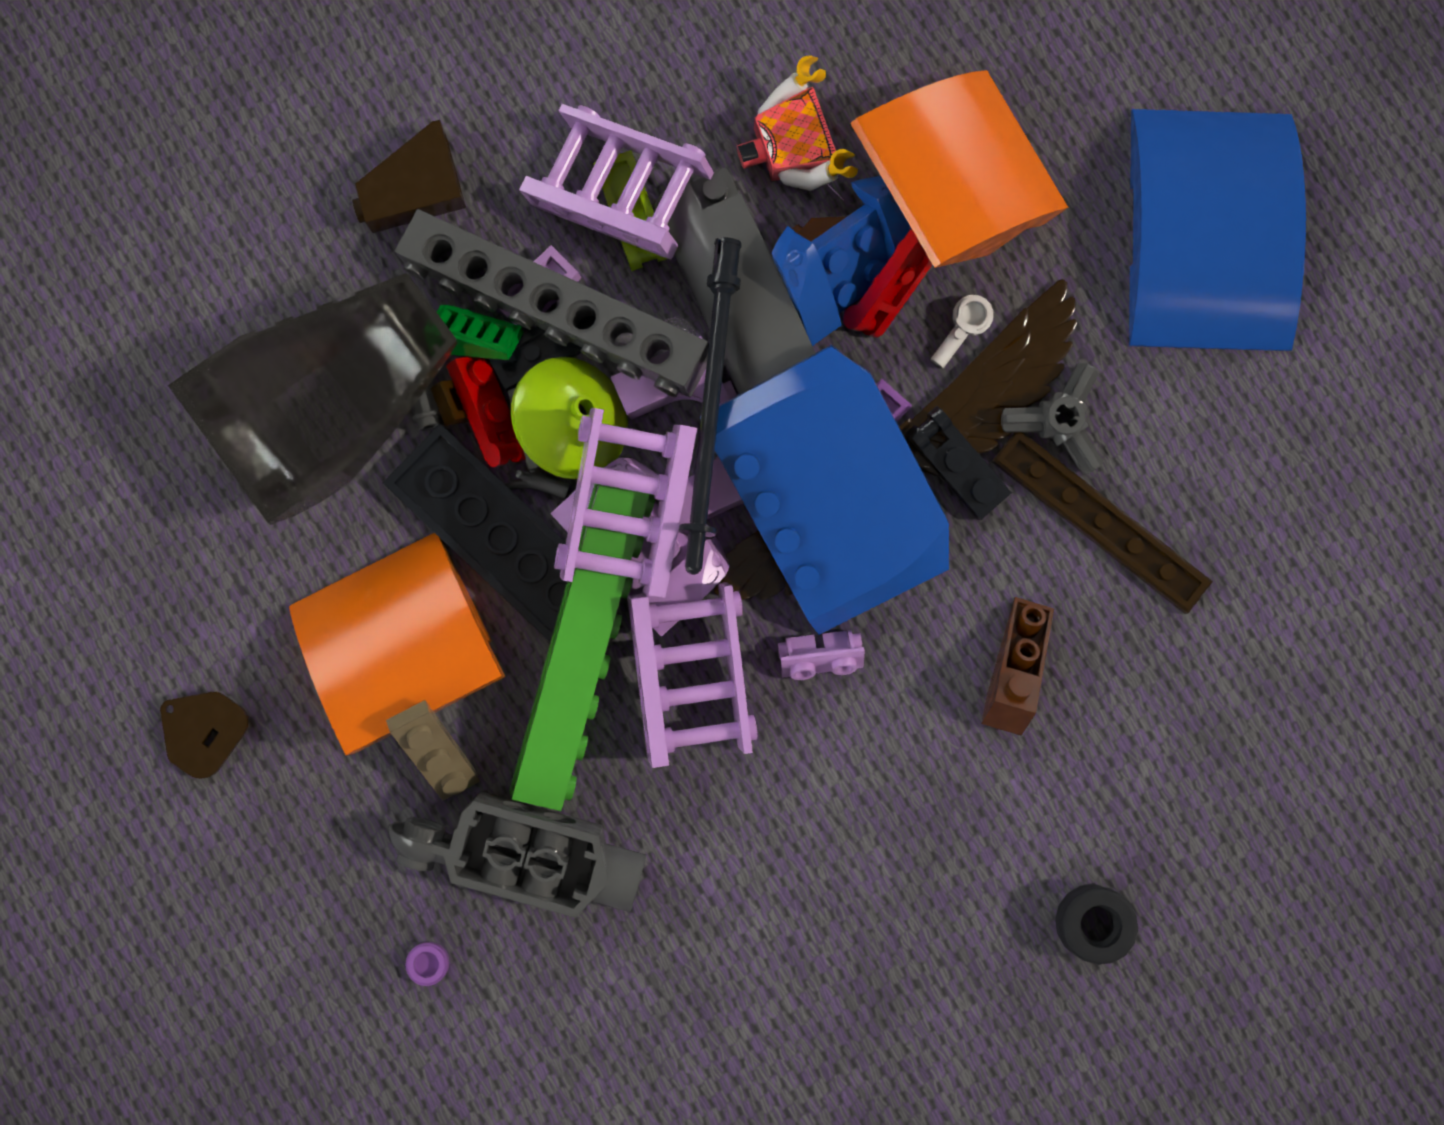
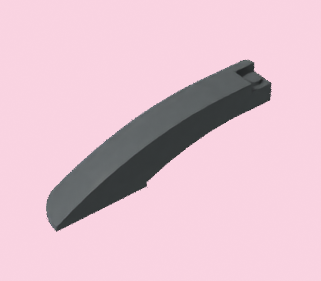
[655,167,815,395]

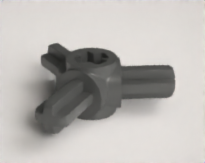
[1001,362,1103,475]

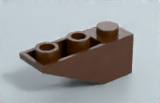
[981,597,1054,736]

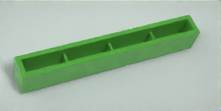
[509,484,655,811]

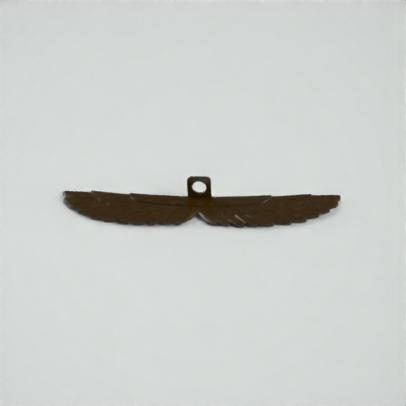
[714,279,1077,601]

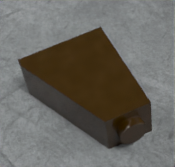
[352,120,466,233]

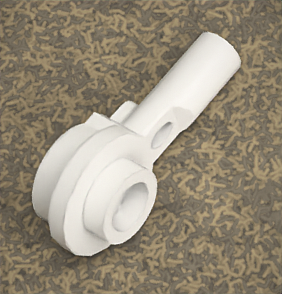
[930,295,993,369]

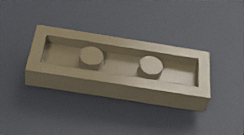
[386,700,480,801]

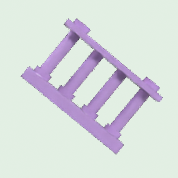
[519,104,714,260]
[554,408,697,598]
[627,582,757,768]

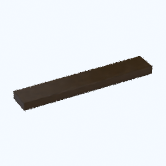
[991,432,1213,614]

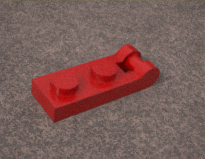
[843,229,933,338]
[446,356,526,467]

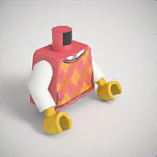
[736,56,858,191]

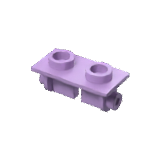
[778,630,865,680]

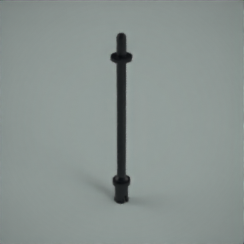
[678,237,742,575]

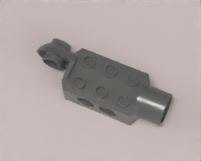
[389,791,646,918]

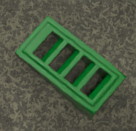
[427,305,524,360]

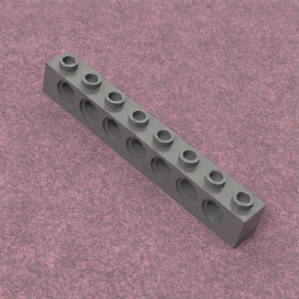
[394,209,709,398]

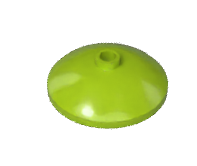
[511,357,628,479]

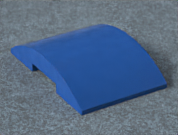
[1129,109,1306,351]

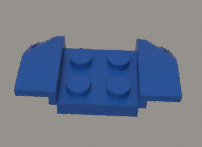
[771,176,911,346]

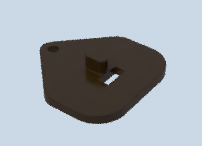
[160,692,249,779]

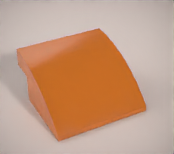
[850,70,1069,268]
[289,533,506,755]

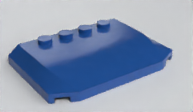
[700,345,949,635]

